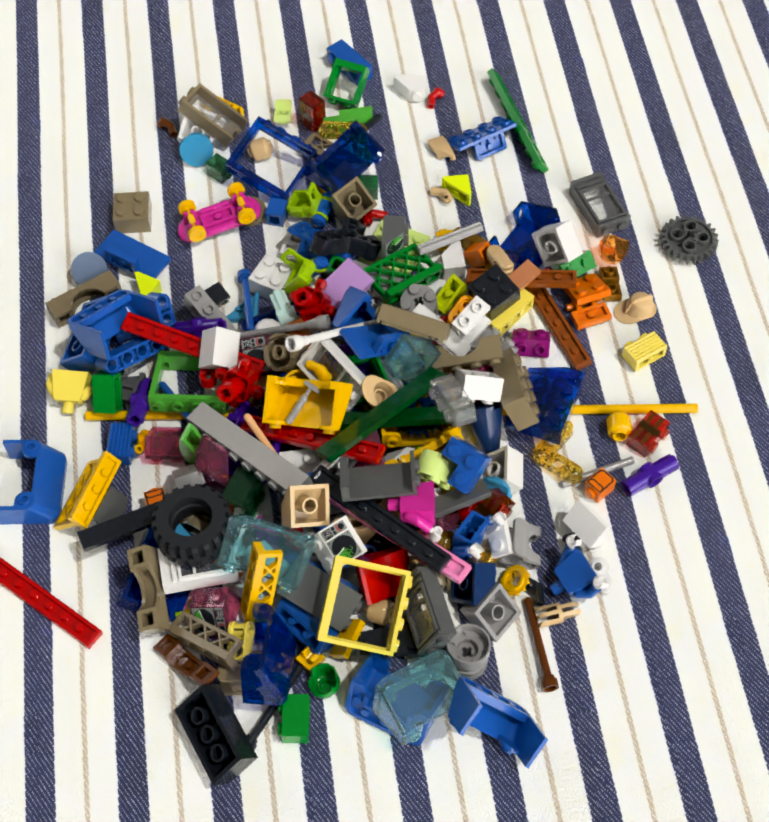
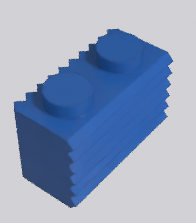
[106,422,138,465]

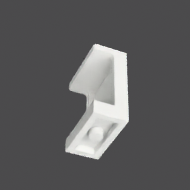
[451,295,491,345]

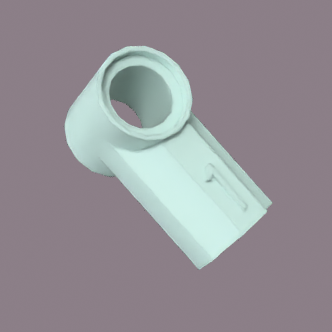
[269,289,298,326]

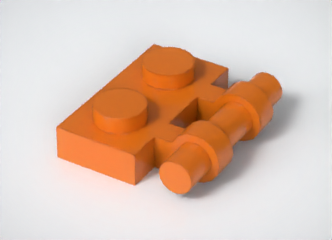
[565,299,612,330]

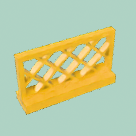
[53,451,122,530]

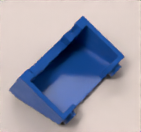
[331,286,392,372]
[345,652,450,746]

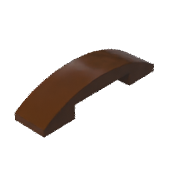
[153,633,220,687]

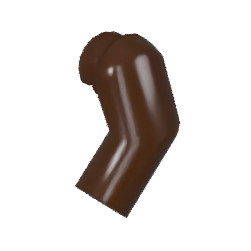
[157,117,177,138]

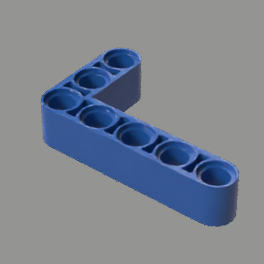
[95,292,176,374]

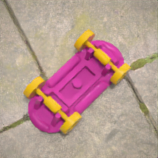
[177,182,261,243]

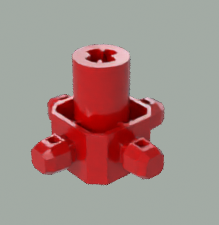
[289,278,337,318]
[214,358,265,408]

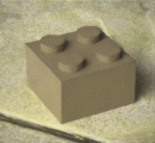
[113,191,152,233]

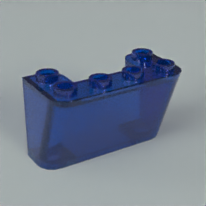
[489,201,561,269]

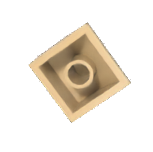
[281,483,330,528]

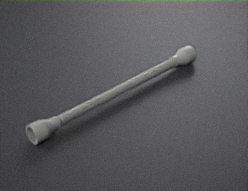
[169,314,331,351]

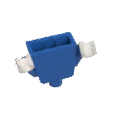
[450,510,508,561]
[550,534,609,599]

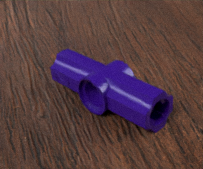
[174,317,227,338]
[126,378,152,427]
[621,454,679,497]

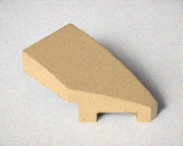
[427,135,456,161]

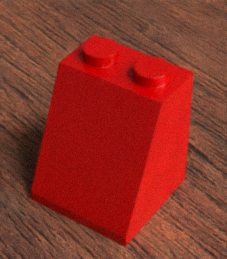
[355,546,412,605]

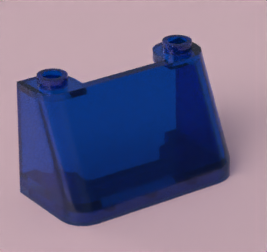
[303,120,385,195]
[240,603,296,706]

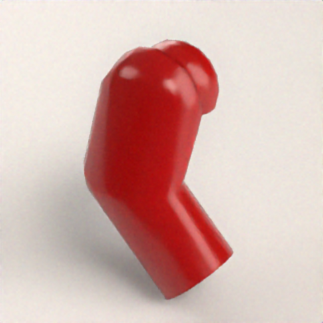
[427,87,445,109]
[362,209,387,227]

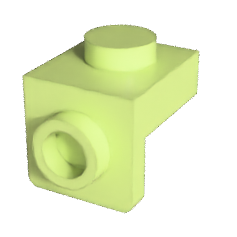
[274,99,292,124]

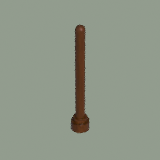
[524,597,559,692]

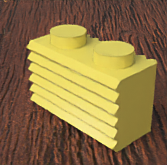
[622,331,667,372]

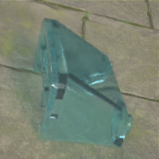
[217,514,318,593]
[372,649,461,746]

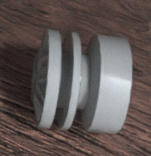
[444,623,491,680]

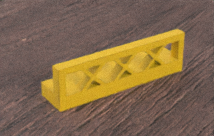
[239,541,283,623]

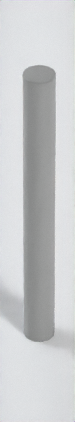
[560,456,635,488]

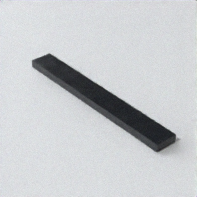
[310,465,452,574]
[76,475,236,552]

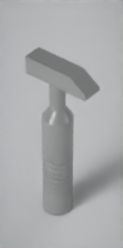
[285,380,320,425]

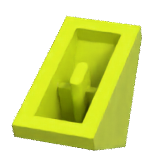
[441,174,471,206]
[134,271,162,296]

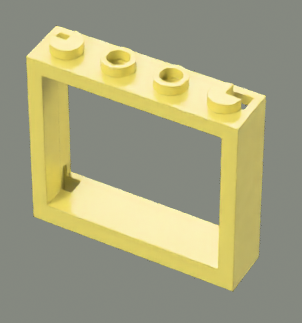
[316,555,413,656]

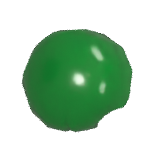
[308,663,340,698]

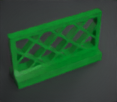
[363,243,444,305]

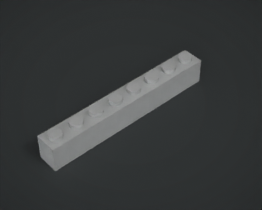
[187,401,314,496]

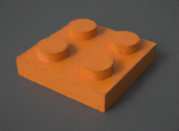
[562,273,611,306]

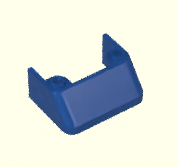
[67,289,164,360]
[0,440,68,525]
[448,675,548,769]

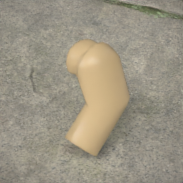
[430,187,452,204]

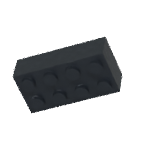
[175,684,258,785]

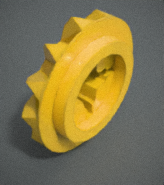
[500,565,530,597]

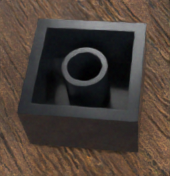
[467,264,521,321]

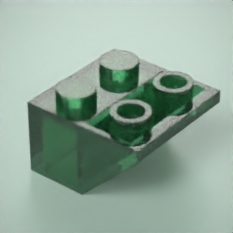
[222,466,266,525]

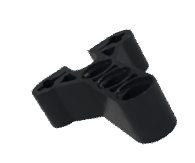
[310,218,381,262]

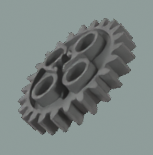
[659,214,719,265]

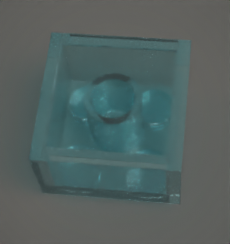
[382,334,441,381]

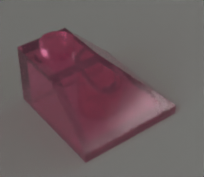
[196,435,229,487]

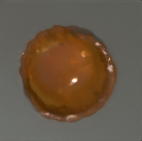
[598,234,630,265]

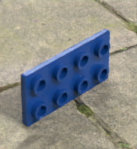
[447,116,517,161]
[287,221,359,262]
[94,230,171,279]
[340,324,417,359]

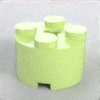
[416,449,458,492]

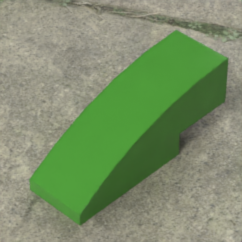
[323,106,373,139]
[179,423,211,469]

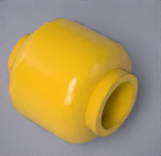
[606,412,632,441]

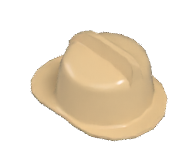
[614,292,657,324]
[362,375,398,408]

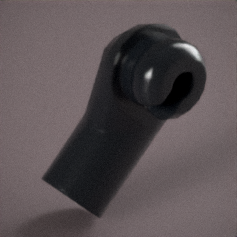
[525,578,545,607]

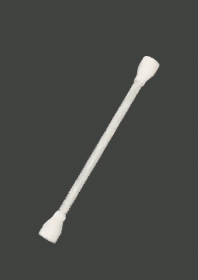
[285,319,381,352]

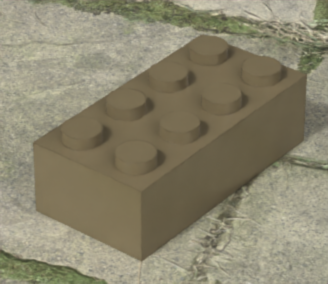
[492,347,540,432]

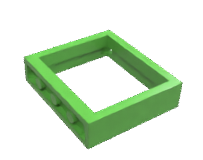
[148,351,228,414]

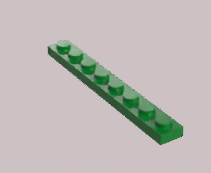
[487,68,549,173]

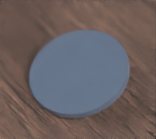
[71,252,107,285]

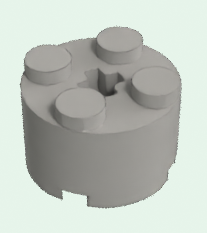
[400,284,439,316]

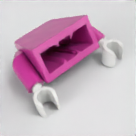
[388,481,443,543]

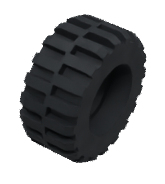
[151,484,235,567]

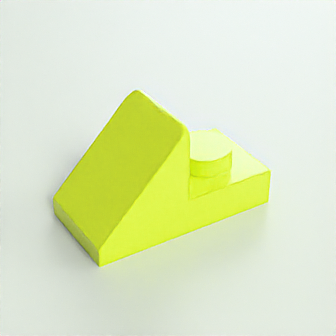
[436,274,466,314]

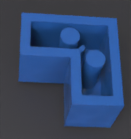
[441,436,492,494]

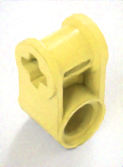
[227,621,255,663]

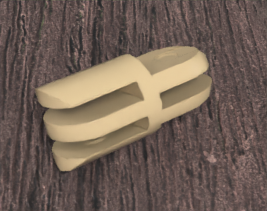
[486,245,514,276]
[534,602,581,628]

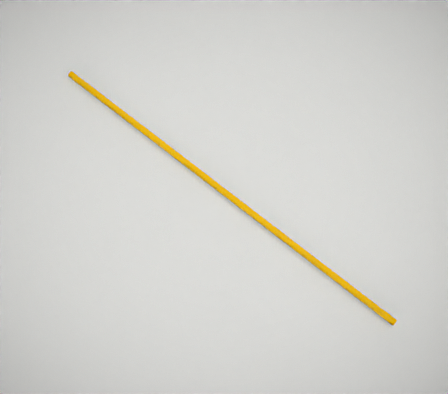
[85,403,698,421]

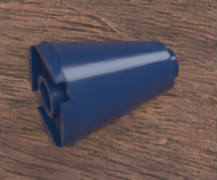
[469,400,502,454]

